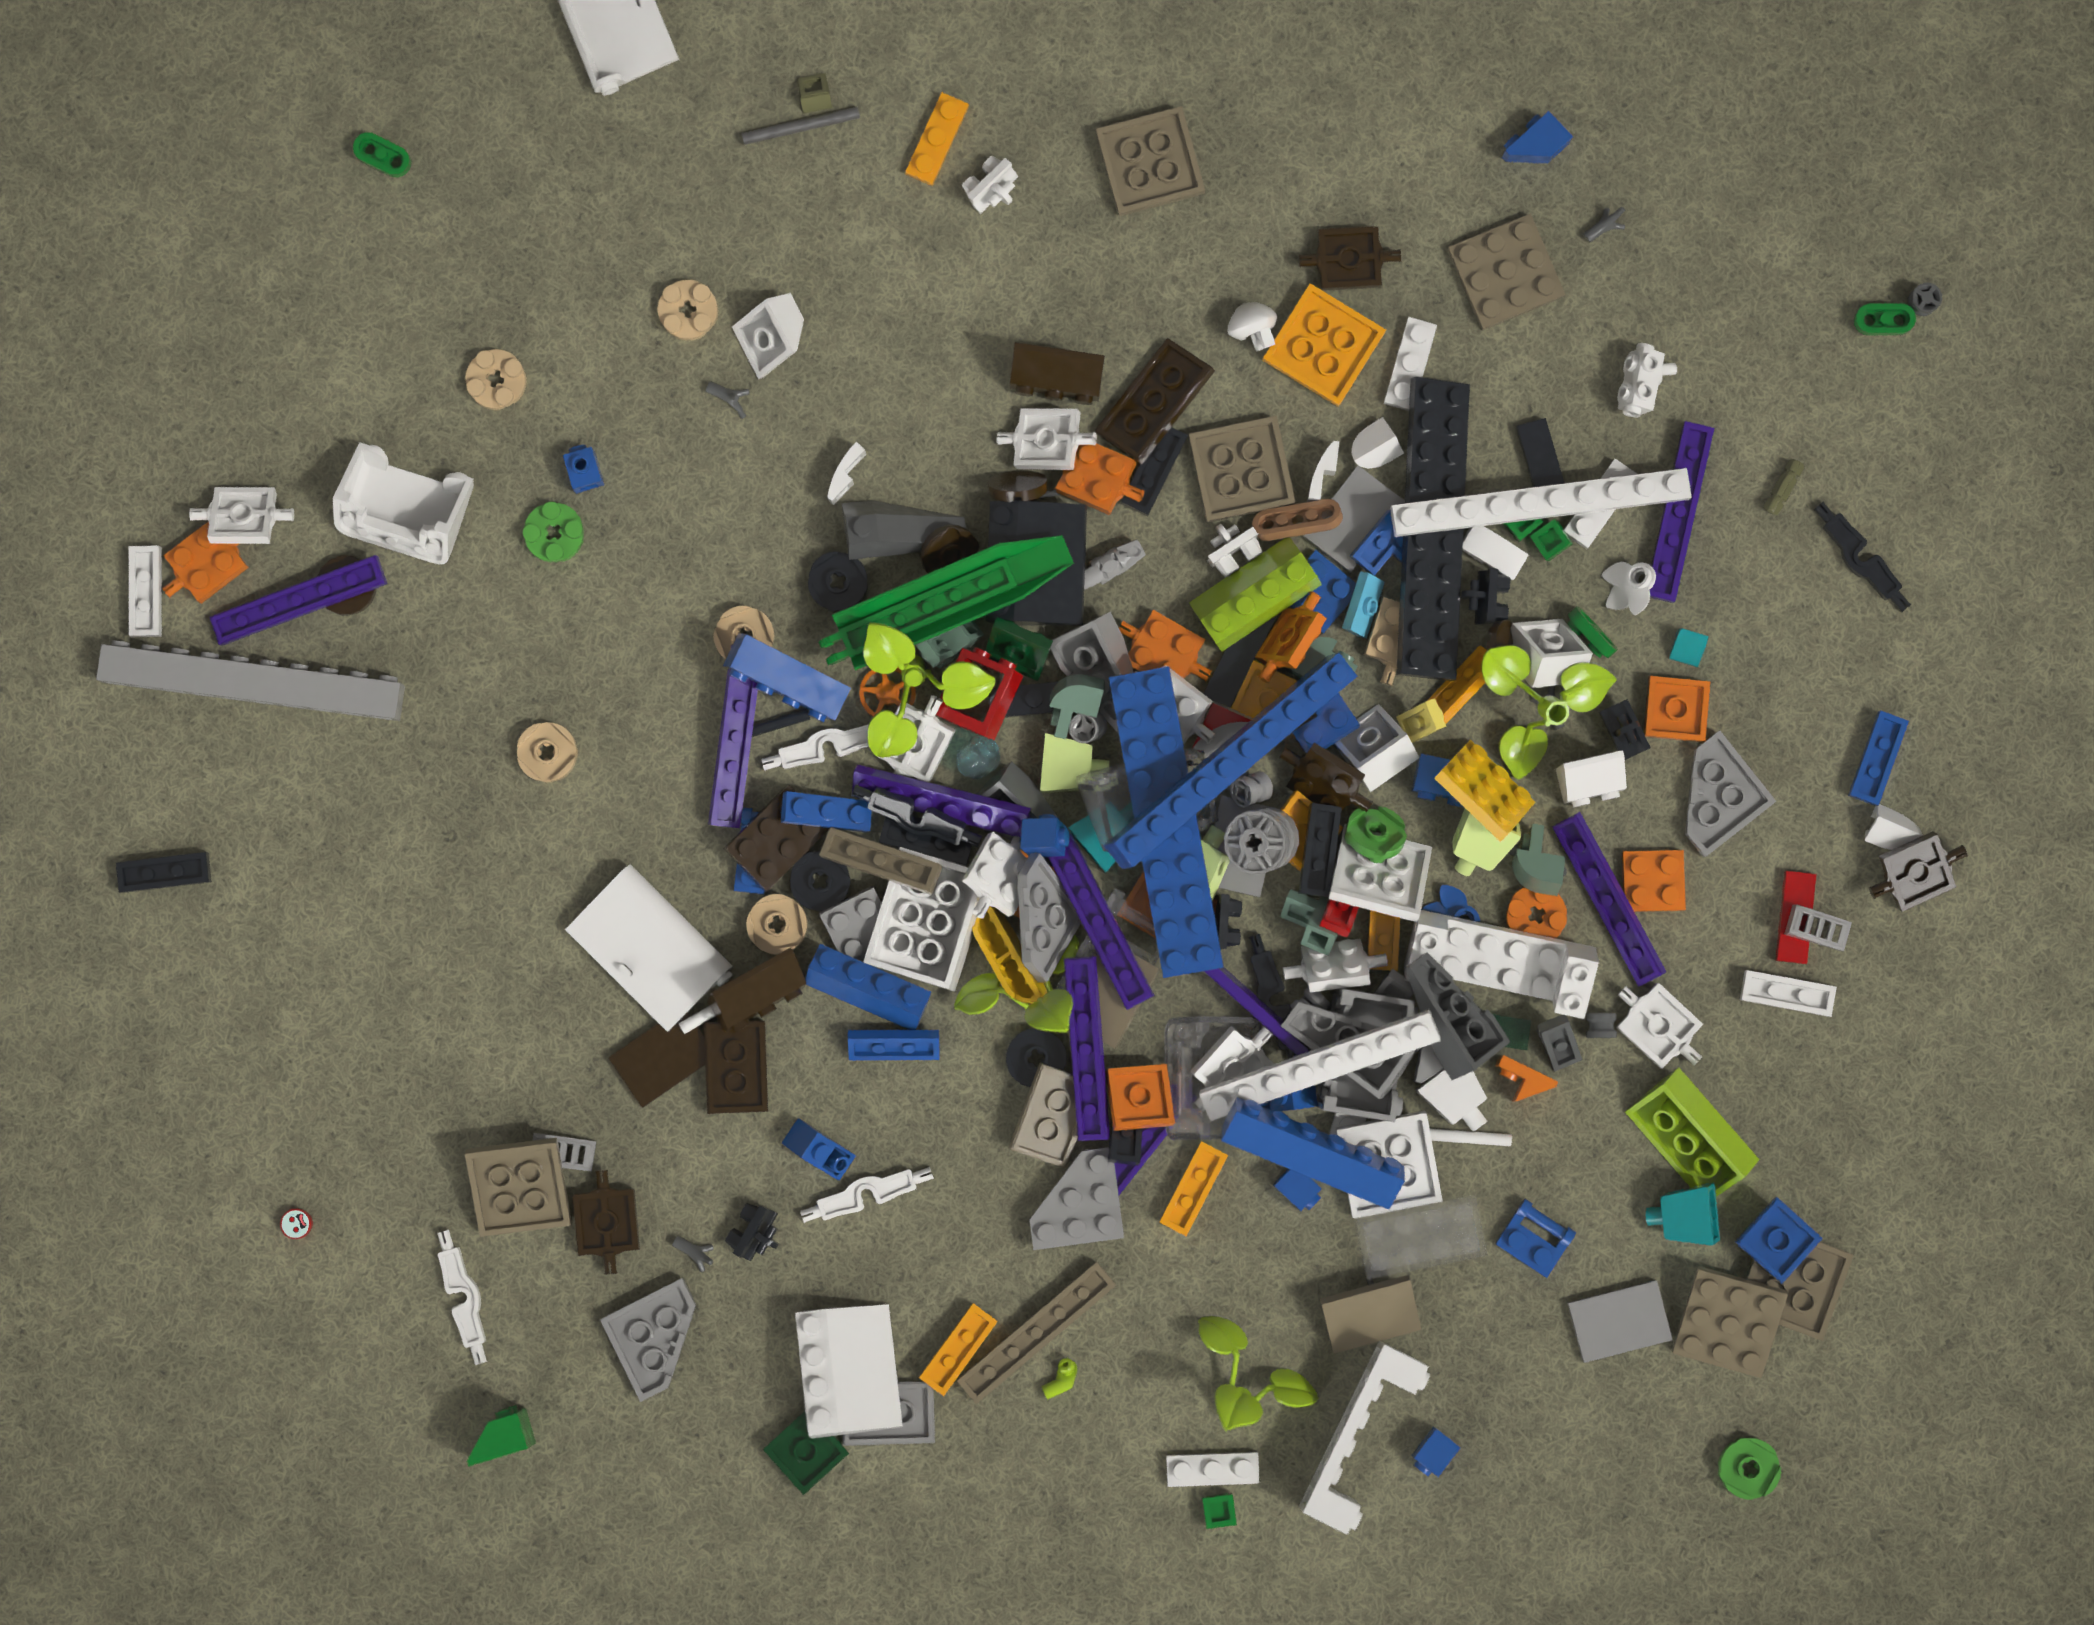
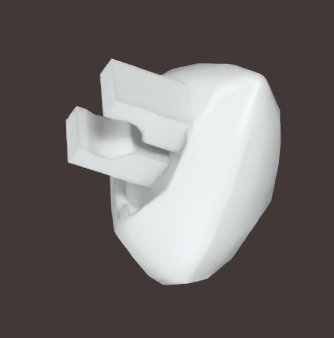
[1228,302,1277,351]

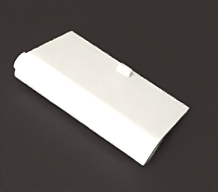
[558,0,679,96]
[565,864,733,1032]

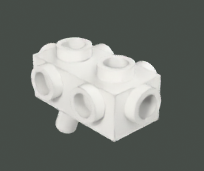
[1617,343,1677,417]

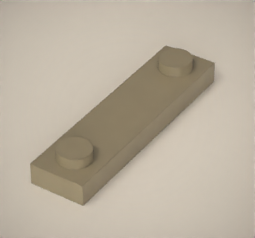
[819,827,943,895]

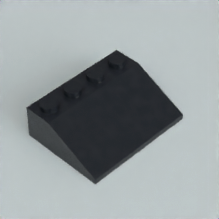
[986,501,1087,626]

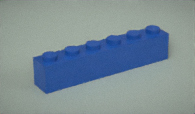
[1221,1097,1405,1210]

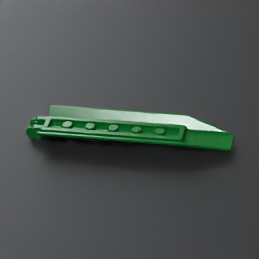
[818,535,1074,671]

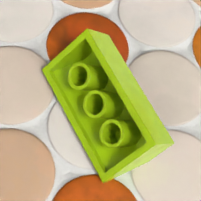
[1189,537,1322,652]
[1625,1067,1760,1197]

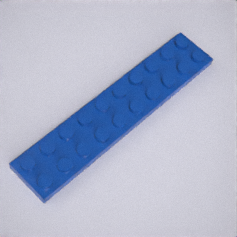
[1109,666,1224,978]

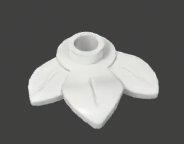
[1602,562,1656,615]

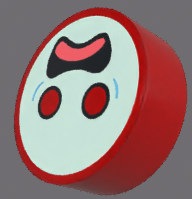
[280,1208,313,1239]

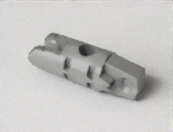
[1084,539,1146,590]

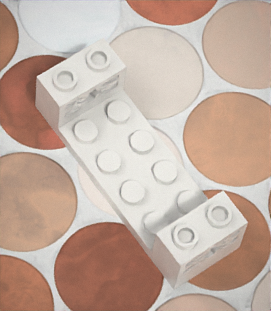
[1404,910,1599,1019]
[1299,1341,1430,1535]

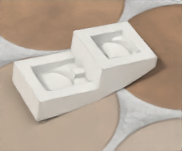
[1307,441,1339,502]
[827,442,866,505]
[1462,526,1529,580]

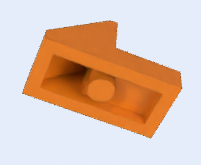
[1495,1055,1558,1102]

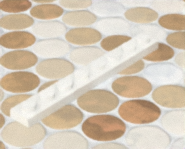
[1199,1010,1440,1121]

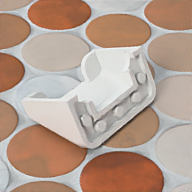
[333,442,473,564]

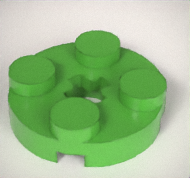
[523,501,584,562]
[1344,806,1407,864]
[1718,1437,1781,1500]

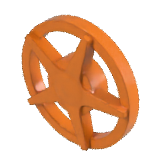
[859,667,916,717]

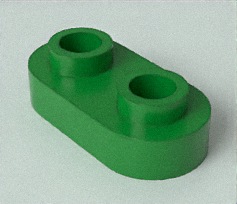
[353,132,411,178]
[1854,303,1916,336]
[1567,606,1618,658]

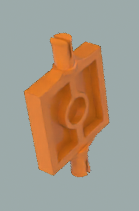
[1055,443,1144,515]
[162,522,249,604]
[1255,591,1326,683]
[1119,610,1212,682]

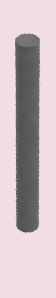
[742,107,860,145]

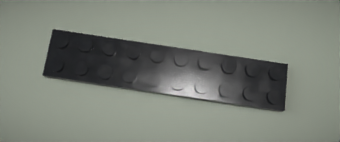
[1396,377,1470,681]

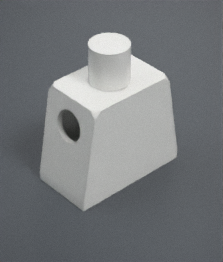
[1415,1069,1487,1132]

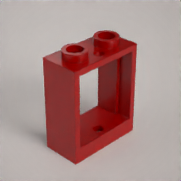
[936,647,1023,741]

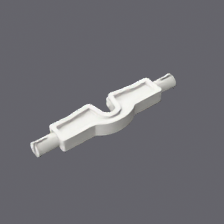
[761,725,869,771]
[800,1166,934,1223]
[437,1230,487,1365]

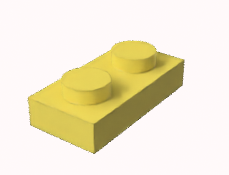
[1396,698,1446,743]

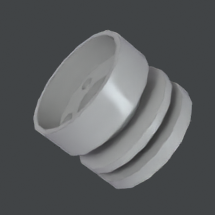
[1224,807,1299,874]

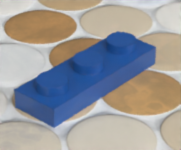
[1848,710,1909,806]
[781,791,872,832]
[848,1030,940,1060]

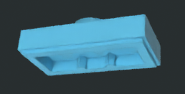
[1342,571,1385,639]

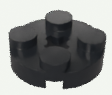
[808,551,868,612]
[790,851,851,912]
[1006,1028,1067,1088]

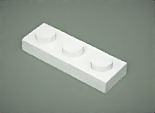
[1384,317,1437,411]
[1564,459,1637,549]
[129,546,162,637]
[1740,970,1837,1017]
[1166,1452,1259,1487]

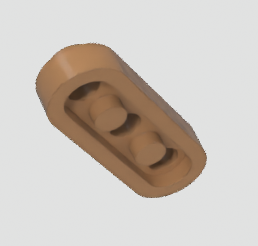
[1252,499,1343,541]

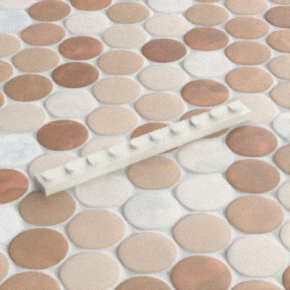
[1390,468,1692,537]

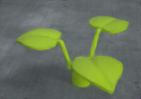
[864,623,995,758]
[1481,645,1617,780]
[954,935,1079,1032]
[1198,1316,1319,1431]

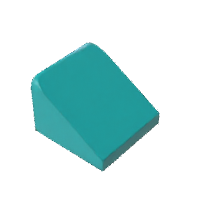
[1669,628,1709,667]

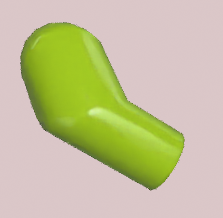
[1041,1358,1077,1400]

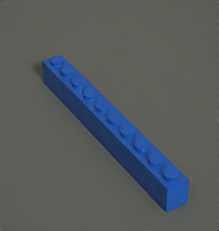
[1104,652,1357,869]

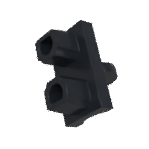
[1461,568,1511,625]
[1599,699,1651,760]
[1212,894,1242,949]
[725,1203,779,1261]

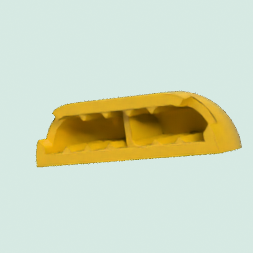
[972,906,1048,1004]

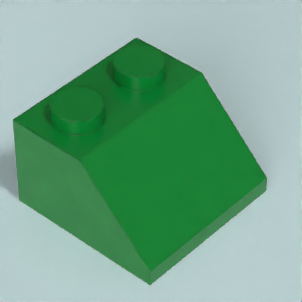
[467,1405,536,1467]

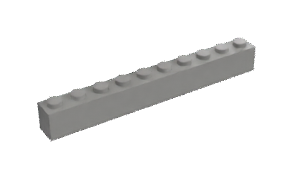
[96,640,405,721]

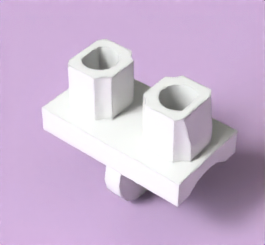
[962,156,1018,214]
[1207,524,1262,577]

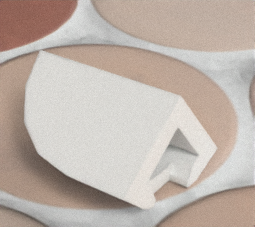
[1351,417,1404,469]
[1865,804,1923,850]

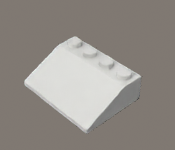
[863,847,979,992]
[795,1304,903,1438]

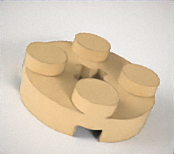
[658,280,718,341]
[465,349,527,410]
[714,606,775,659]
[517,722,578,783]
[746,894,808,955]

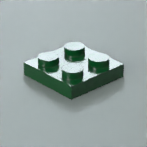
[985,617,1053,681]
[763,1410,849,1495]

